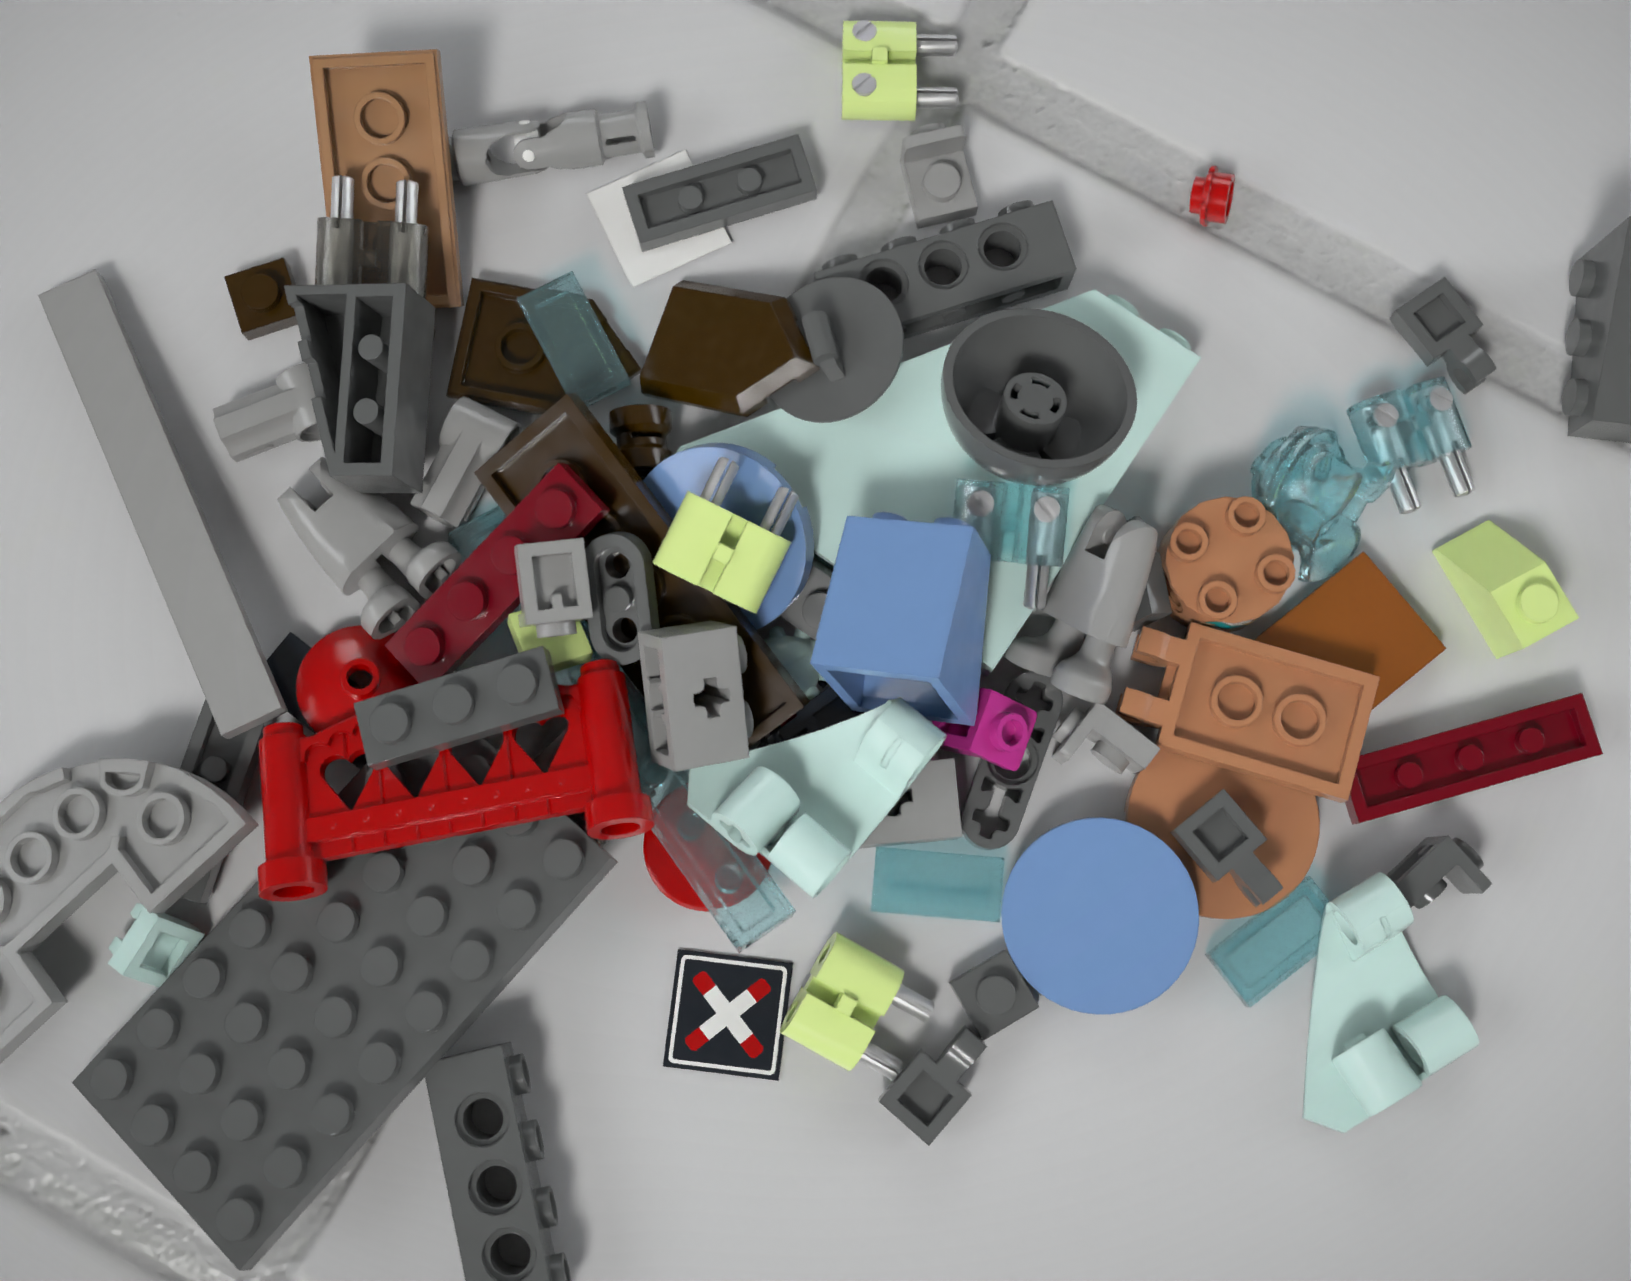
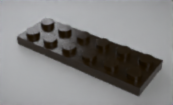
[474,392,810,748]

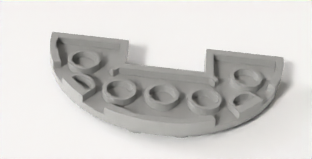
[0,758,259,1064]

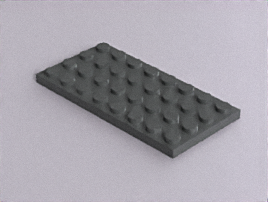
[72,738,618,1271]

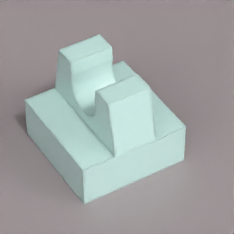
[108,903,205,987]

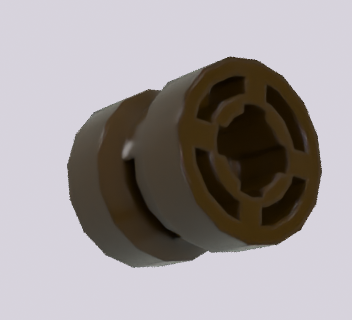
[609,404,674,480]

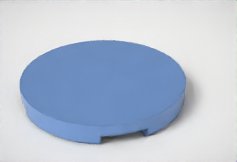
[643,443,814,630]
[1001,817,1199,1015]

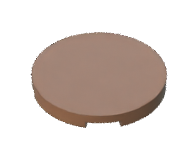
[1124,749,1320,919]

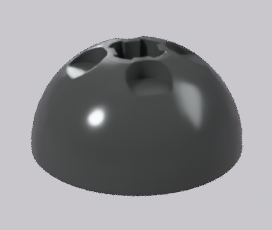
[941,308,1137,486]

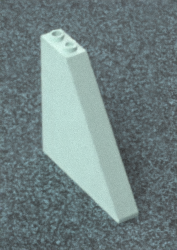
[675,289,1201,678]

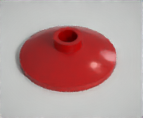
[296,625,418,733]

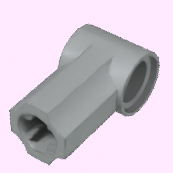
[213,363,321,462]
[410,396,522,532]

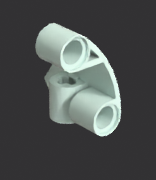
[687,697,947,899]
[1302,872,1479,1133]

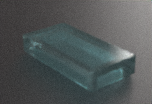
[516,271,631,406]
[870,847,1005,923]
[1205,876,1330,1007]

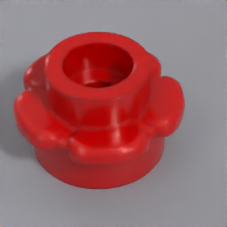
[1189,165,1235,227]

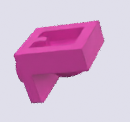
[932,688,1037,771]

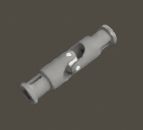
[448,101,655,186]

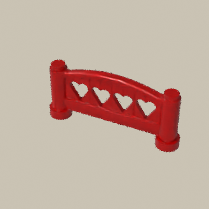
[257,659,654,902]

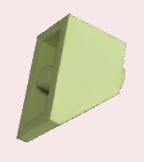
[1432,520,1579,659]

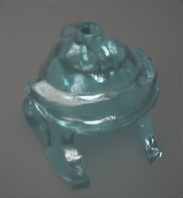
[1250,426,1398,582]

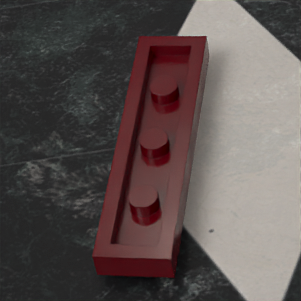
[385,463,610,683]
[1345,693,1603,825]

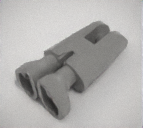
[277,457,462,640]
[1004,504,1158,704]

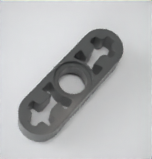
[960,671,1063,850]

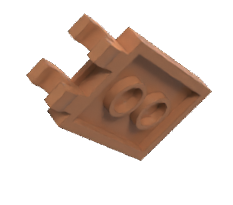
[1115,622,1380,803]

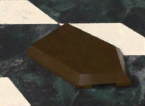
[446,278,642,415]
[639,280,820,417]

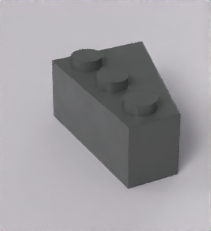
[1562,216,1631,443]
[284,283,435,493]

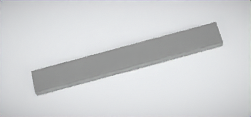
[38,270,288,739]

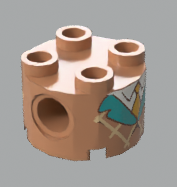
[1157,496,1296,633]

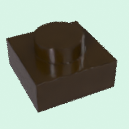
[224,257,298,340]

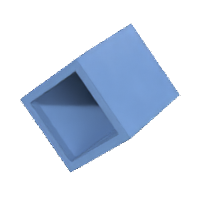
[810,512,991,726]

